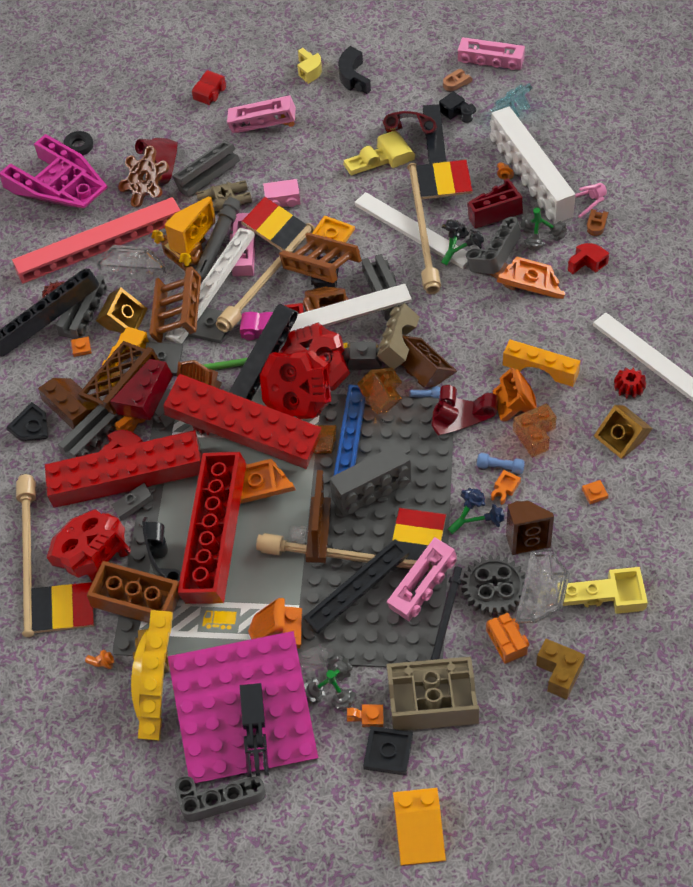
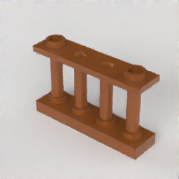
[279,232,362,283]
[149,266,201,343]

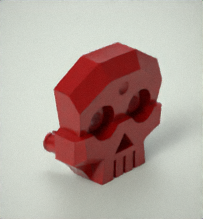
[278,322,350,391]
[260,350,331,419]
[47,509,131,583]

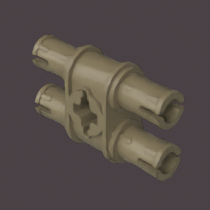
[196,180,252,212]

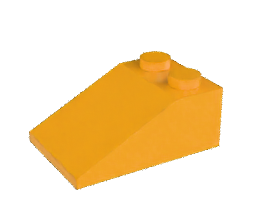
[165,196,216,254]
[393,788,446,866]

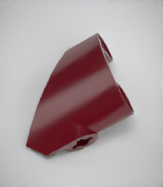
[382,111,437,135]
[135,138,178,184]
[431,385,498,436]

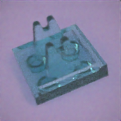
[491,83,533,117]

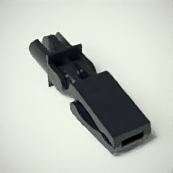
[240,683,269,778]

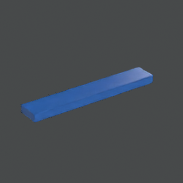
[333,385,367,476]

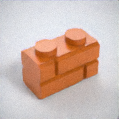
[486,613,529,664]

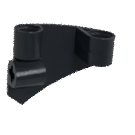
[142,517,181,582]

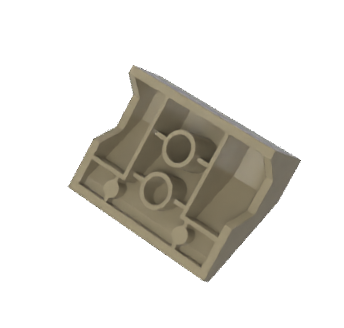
[387,657,479,731]

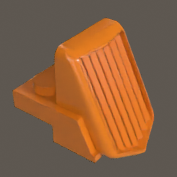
[493,367,537,422]
[248,598,302,649]

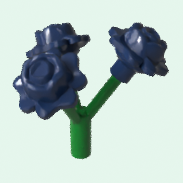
[448,488,505,534]

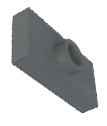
[112,483,154,521]

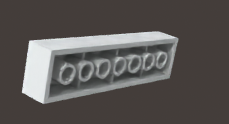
[489,106,575,224]

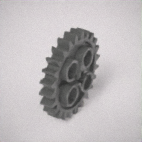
[461,555,528,617]

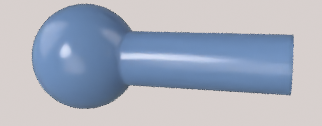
[409,386,441,398]

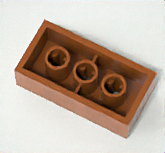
[87,561,180,623]

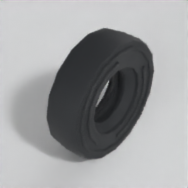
[64,131,93,156]

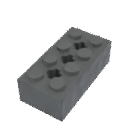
[330,444,411,516]

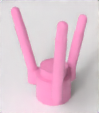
[575,183,607,218]

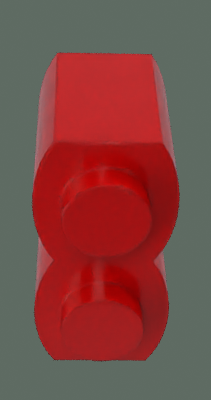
[192,70,226,105]

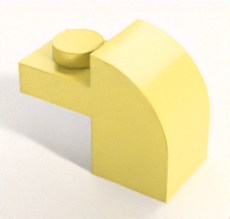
[297,48,322,84]

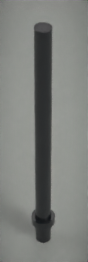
[430,566,462,660]

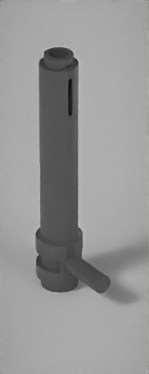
[195,197,241,283]

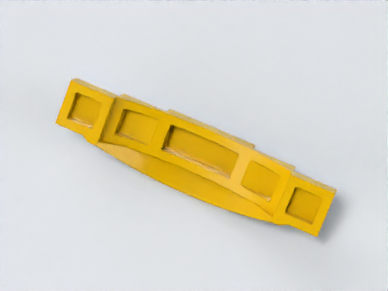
[131,610,173,740]

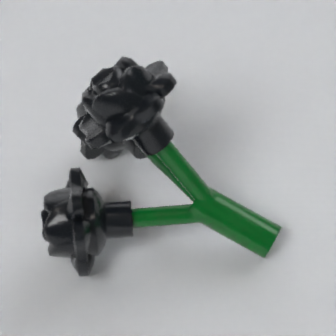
[441,219,484,266]

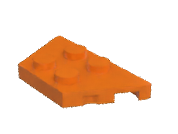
[497,257,565,299]
[240,459,296,504]

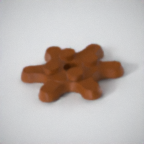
[118,146,169,207]

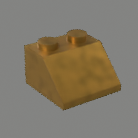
[96,287,148,333]
[593,405,653,459]

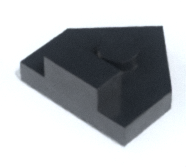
[6,402,48,441]

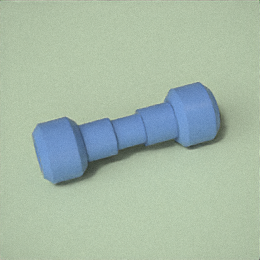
[477,453,525,475]

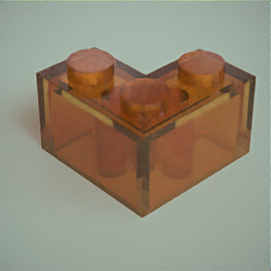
[357,368,402,414]
[513,403,557,458]

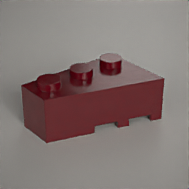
[467,178,523,229]
[110,359,173,420]

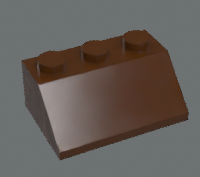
[400,335,457,388]
[38,378,98,429]
[506,500,554,555]

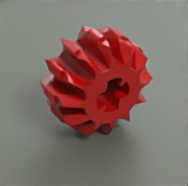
[614,367,646,399]

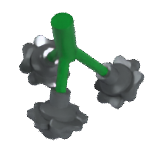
[520,208,567,251]
[304,655,356,710]

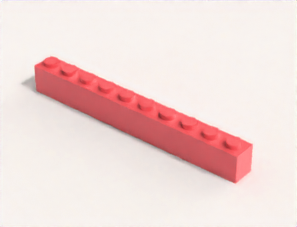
[12,197,180,284]

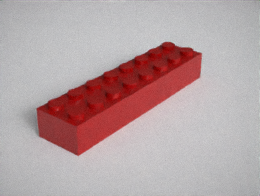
[164,374,322,469]
[45,430,202,508]
[178,452,247,604]

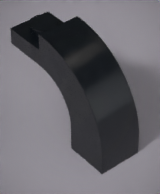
[338,46,371,94]

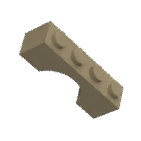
[377,303,420,370]

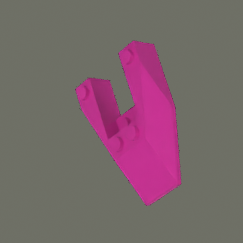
[0,134,107,208]

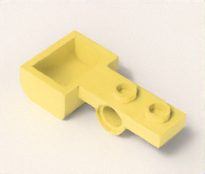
[343,131,415,175]
[559,567,648,614]

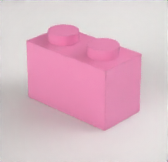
[263,179,300,207]

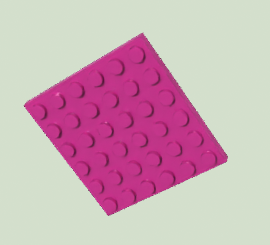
[168,631,318,784]

